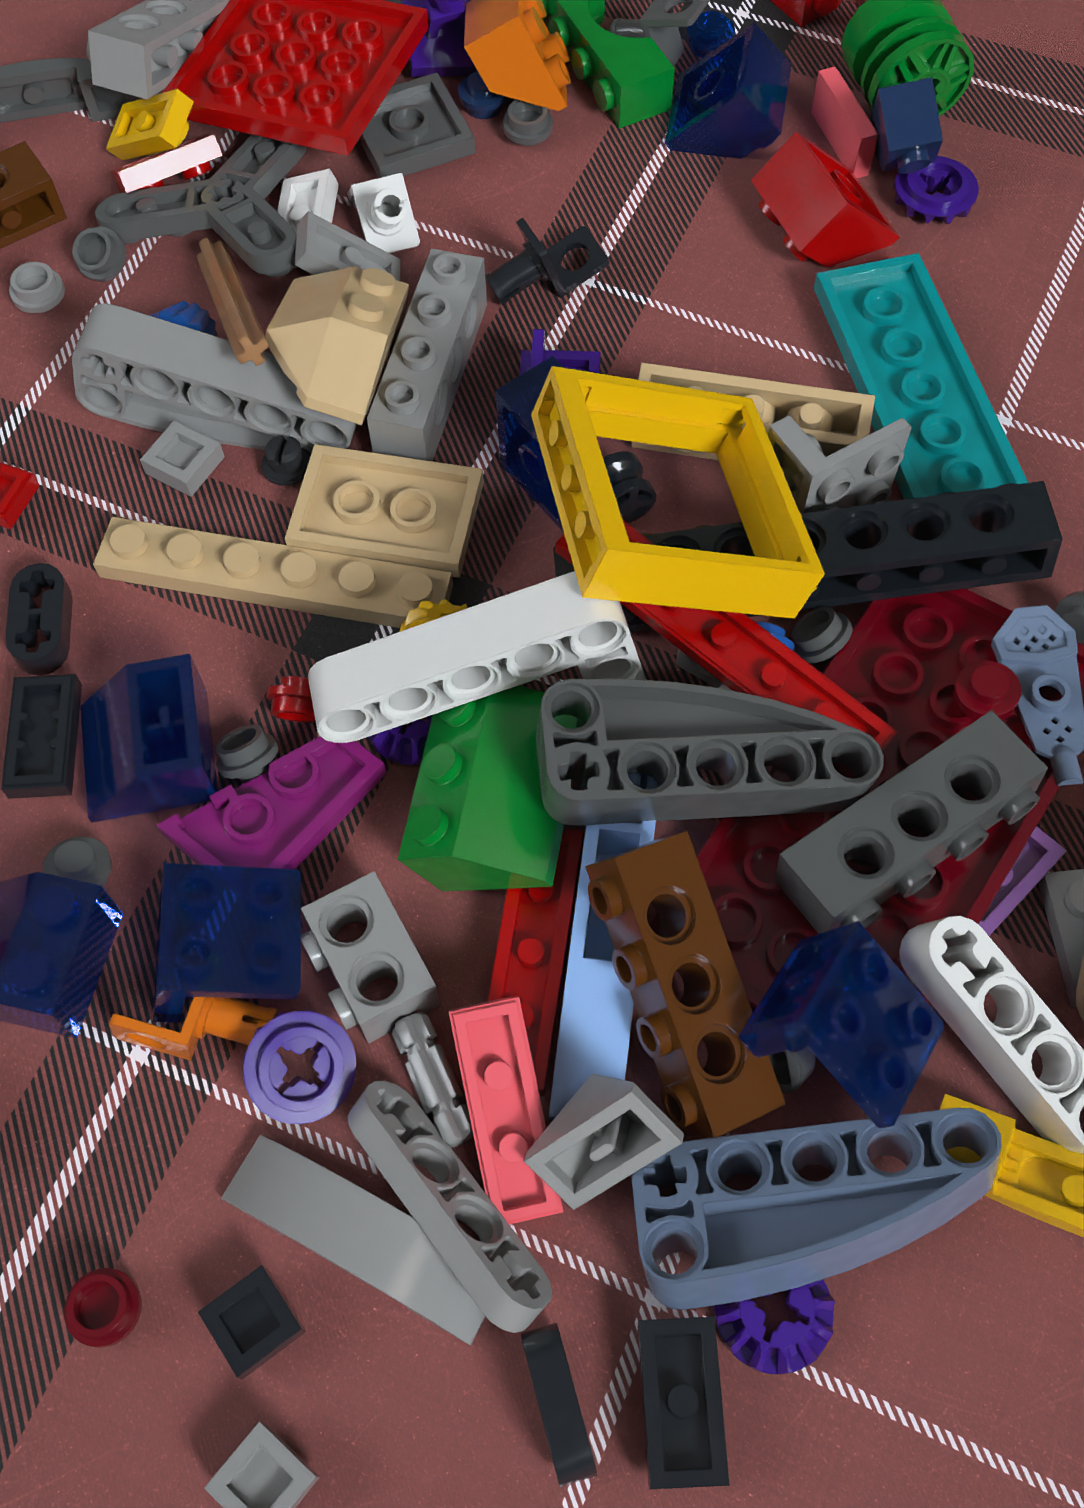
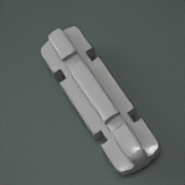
[392,1012,473,1148]

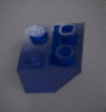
[80,654,218,823]

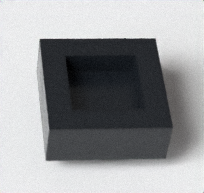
[198,1265,306,1379]

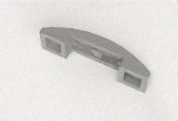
[221,1135,486,1346]

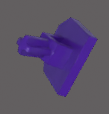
[401,0,478,77]

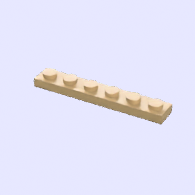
[93,517,453,628]

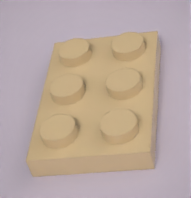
[285,444,484,578]

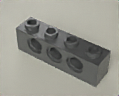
[774,710,1048,942]

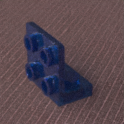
[153,863,301,1023]
[738,921,944,1128]

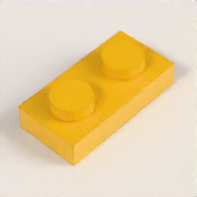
[106,89,194,161]

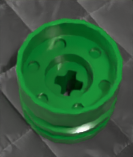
[841,0,974,117]

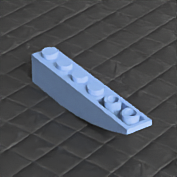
[548,772,658,1120]

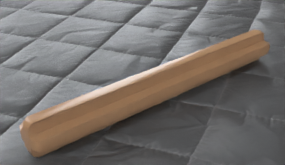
[196,238,269,366]

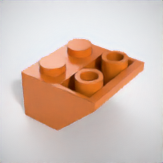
[464,0,571,111]

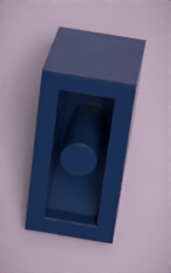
[870,77,943,174]

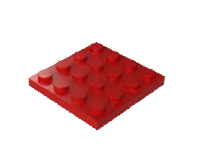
[162,0,429,156]

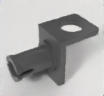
[609,0,710,66]

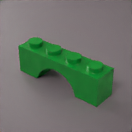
[542,0,675,129]

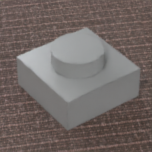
[140,420,225,497]
[204,1421,320,1508]

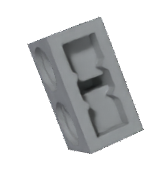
[299,871,441,1044]

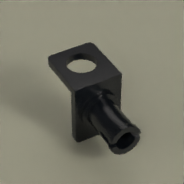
[485,217,609,306]

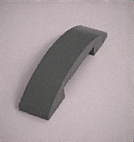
[0,58,138,123]

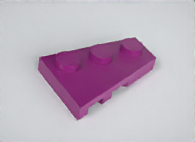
[156,736,387,912]

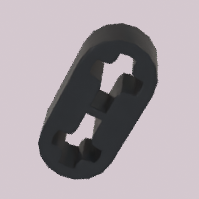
[5,563,73,676]
[520,1323,598,1487]

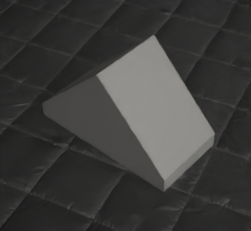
[524,1073,684,1210]

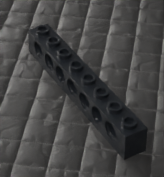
[553,481,1063,633]

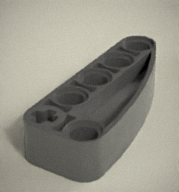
[536,679,884,826]

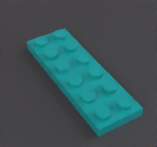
[813,253,1028,500]

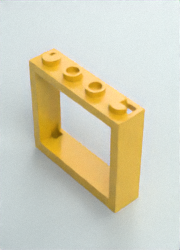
[531,366,825,619]

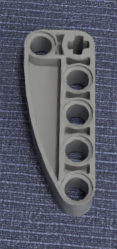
[72,303,356,453]

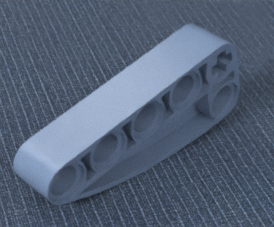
[632,1108,1001,1310]

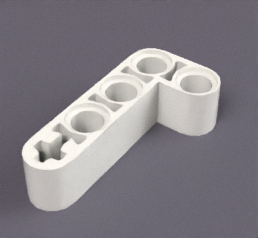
[899,916,1084,1154]

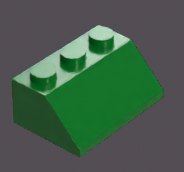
[397,685,584,892]

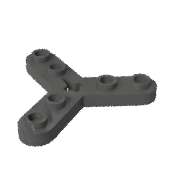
[95,134,307,277]

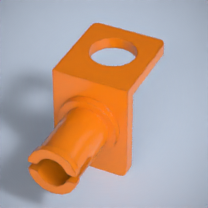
[109,956,278,1061]

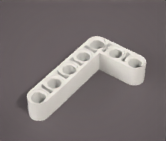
[308,571,646,743]

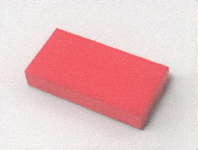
[811,67,879,178]

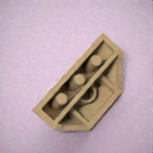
[265,266,409,425]

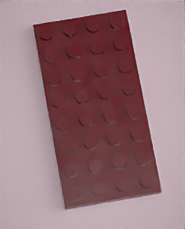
[649,589,1084,1091]

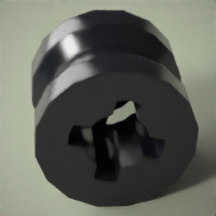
[603,451,657,523]

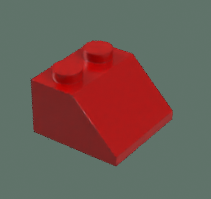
[751,132,900,268]

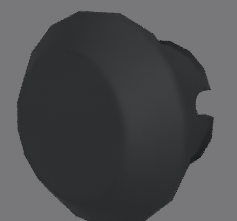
[261,435,310,486]

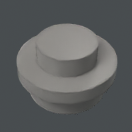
[9,262,65,313]

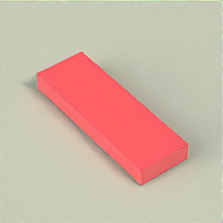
[449,995,563,1225]

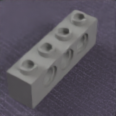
[87,0,230,100]
[367,248,487,461]

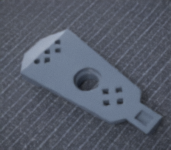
[991,605,1084,786]

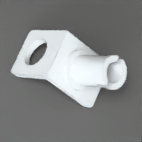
[347,173,420,253]

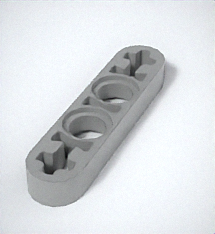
[348,1081,552,1333]

